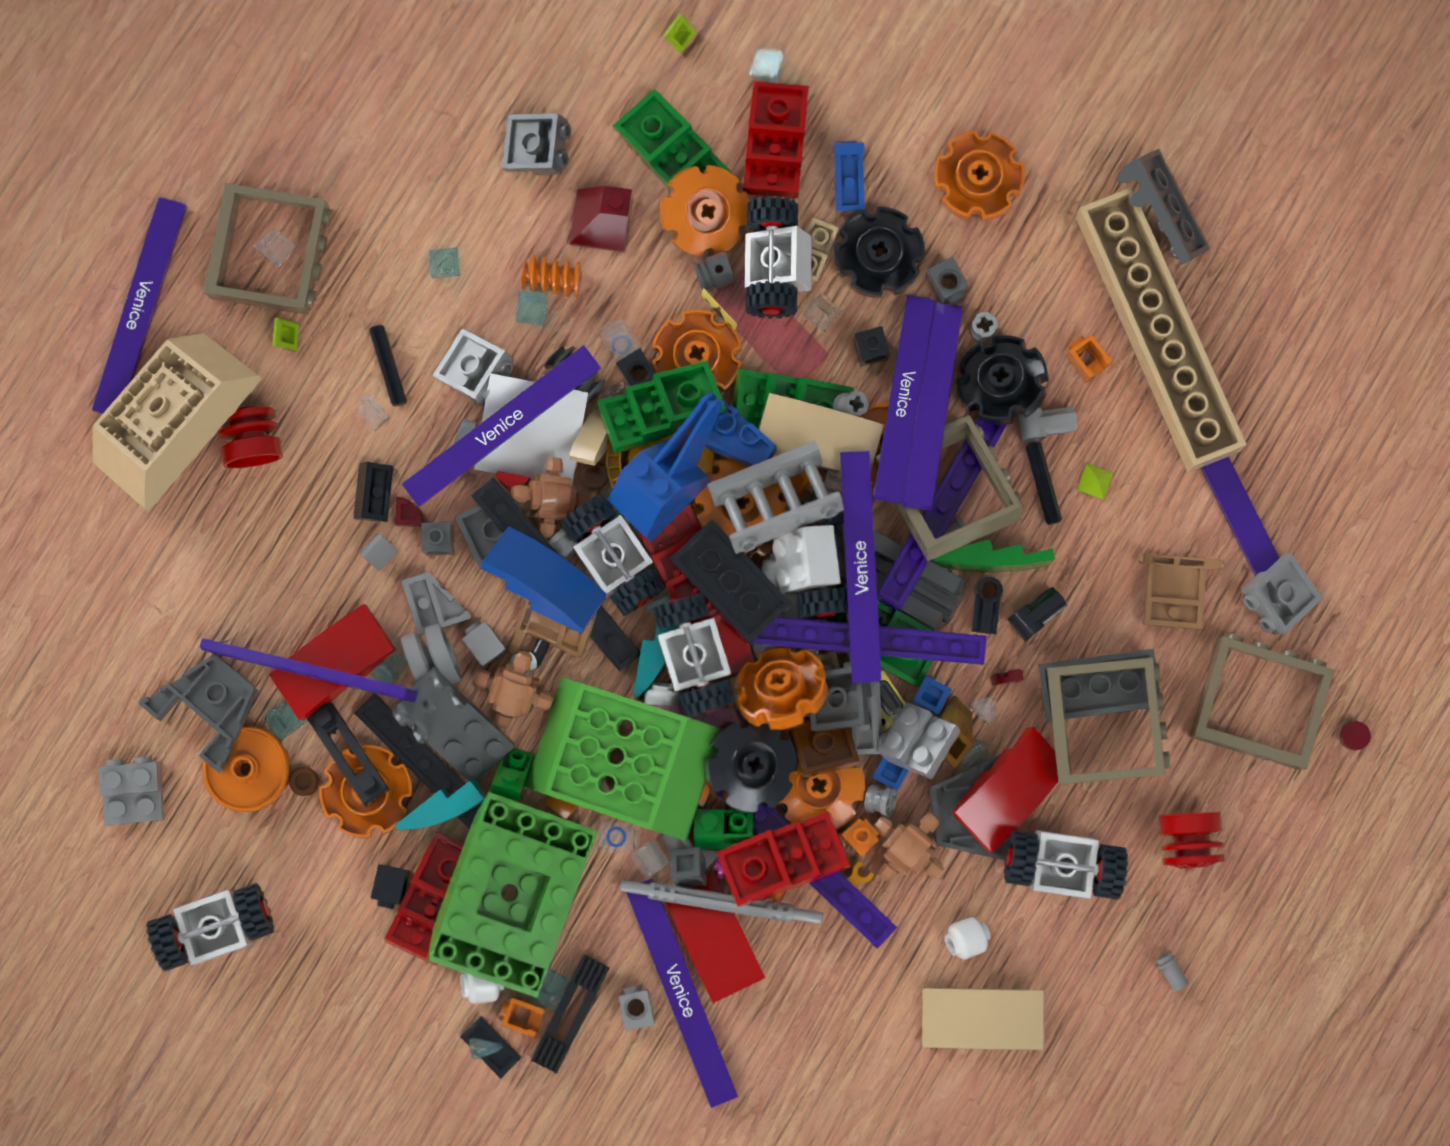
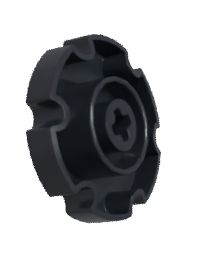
[834,207,925,298]
[956,335,1049,425]
[704,719,798,812]

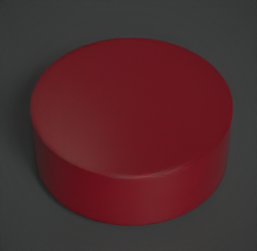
[1340,721,1371,751]

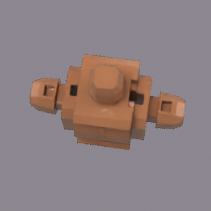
[510,457,590,538]
[473,651,554,729]
[874,812,944,882]

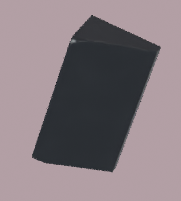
[354,462,393,522]

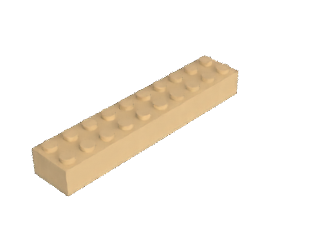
[1076,187,1246,473]

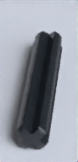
[369,325,407,407]
[1026,442,1062,525]

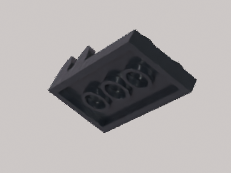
[669,519,792,644]

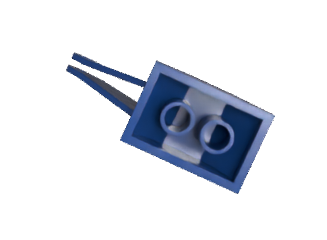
[608,392,723,543]

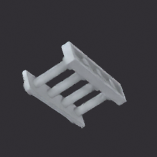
[707,441,844,554]

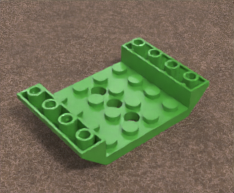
[525,677,720,841]

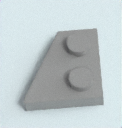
[401,572,472,636]

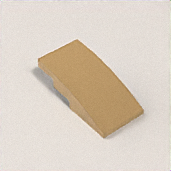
[759,393,884,473]
[922,988,1045,1050]

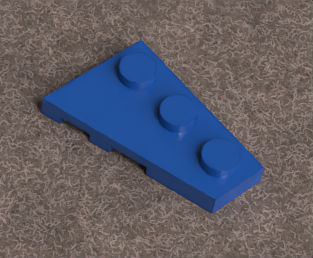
[705,398,777,467]

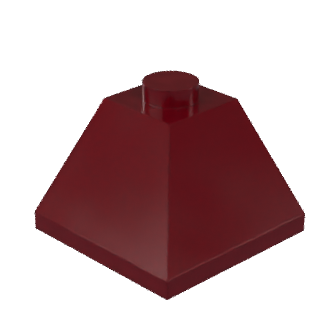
[569,186,633,252]

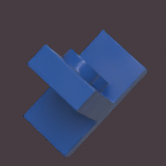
[833,141,865,211]

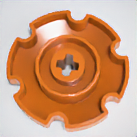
[933,130,1025,222]
[659,165,749,256]
[652,310,742,392]
[695,459,787,548]
[734,646,828,730]
[319,745,414,838]
[777,759,865,829]

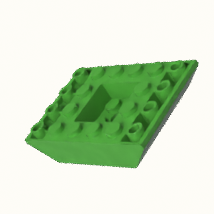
[427,792,598,998]

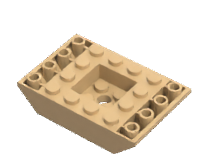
[93,333,262,512]

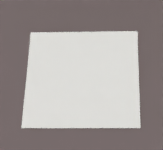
[474,373,588,485]

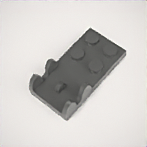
[1117,149,1210,265]
[1038,649,1160,722]
[392,667,515,781]

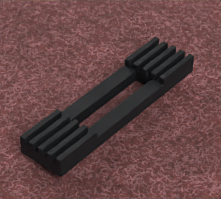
[307,702,390,807]
[530,955,610,1074]

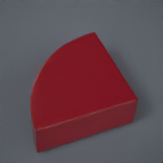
[395,497,424,527]
[991,669,1024,686]

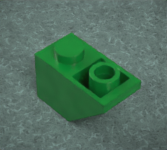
[490,748,534,803]
[694,809,753,851]

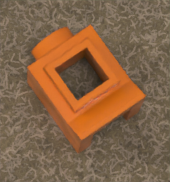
[1066,334,1112,383]
[840,816,881,857]
[499,996,547,1038]

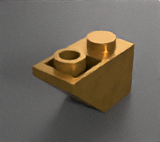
[937,696,973,768]

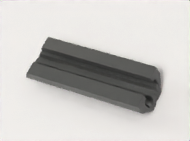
[833,511,965,631]

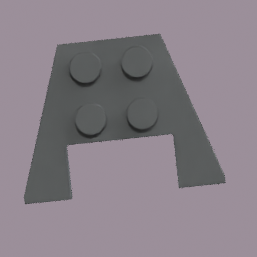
[139,654,258,774]
[929,754,1009,860]

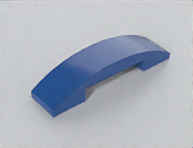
[872,676,952,791]

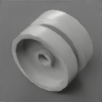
[401,623,462,685]

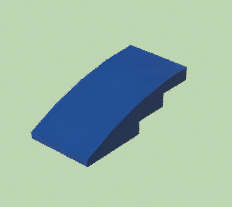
[481,526,607,634]

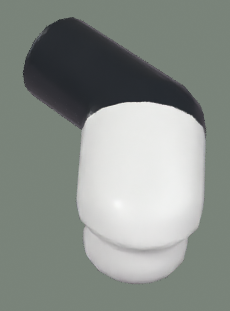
[510,639,550,670]

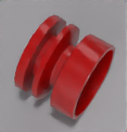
[217,406,283,469]
[1159,812,1225,869]

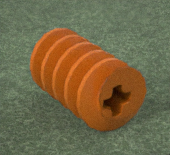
[521,254,582,298]

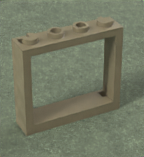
[204,183,332,315]
[876,415,1024,562]
[1190,634,1334,771]
[1047,658,1171,785]

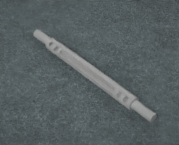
[621,880,823,924]

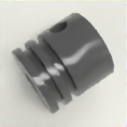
[693,251,736,292]

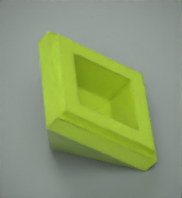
[663,14,697,54]
[272,318,299,352]
[1077,463,1113,500]

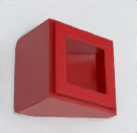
[495,471,532,492]

